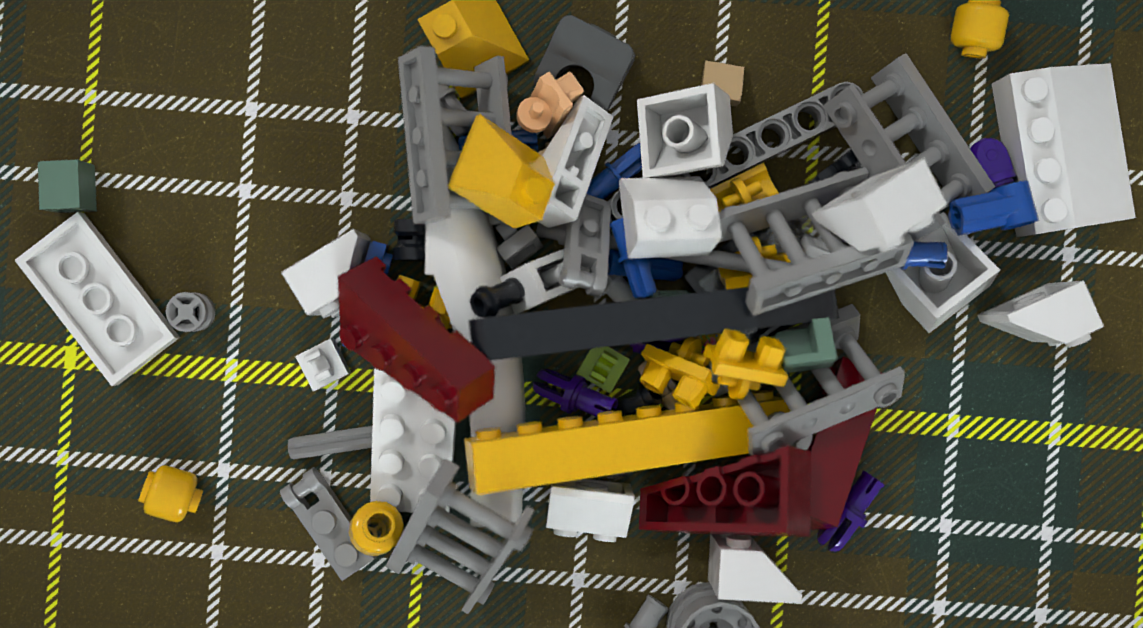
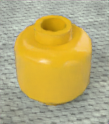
[950,0,1009,59]
[138,465,203,523]
[349,501,404,556]

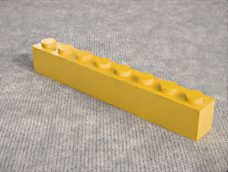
[464,390,790,495]

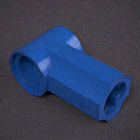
[948,181,1039,236]

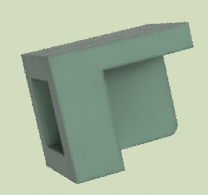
[38,160,97,213]
[775,317,837,373]

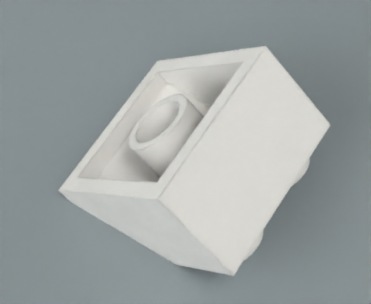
[637,83,733,178]
[812,159,948,252]
[619,176,722,259]
[886,212,1000,333]
[281,229,372,318]
[977,281,1104,347]
[546,478,635,542]
[708,534,802,604]

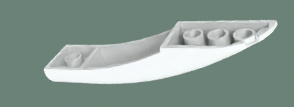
[425,126,525,527]

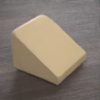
[701,61,744,107]

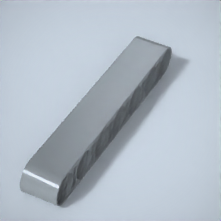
[610,82,863,221]

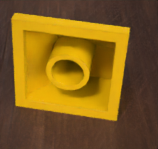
[417,0,530,99]
[448,114,555,229]

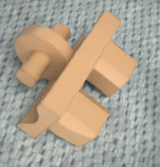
[516,72,584,139]

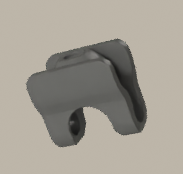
[534,15,635,112]

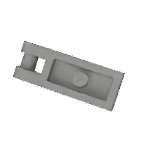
[559,194,611,298]
[280,467,377,581]

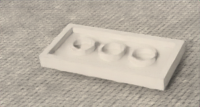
[15,212,180,386]
[370,368,456,513]

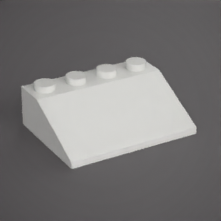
[992,63,1136,238]

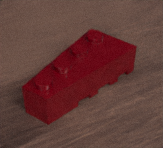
[338,256,496,423]
[807,357,883,530]
[639,445,811,537]

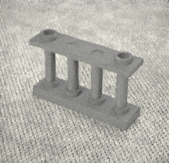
[398,46,512,225]
[823,53,995,241]
[718,167,914,316]
[707,304,905,456]
[385,458,534,614]

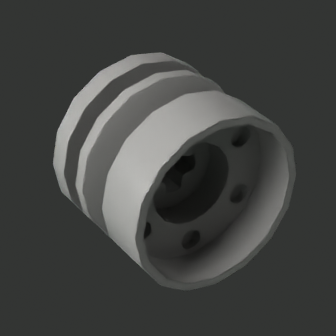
[666,582,760,628]

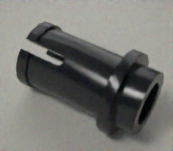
[470,278,525,318]
[611,382,662,416]

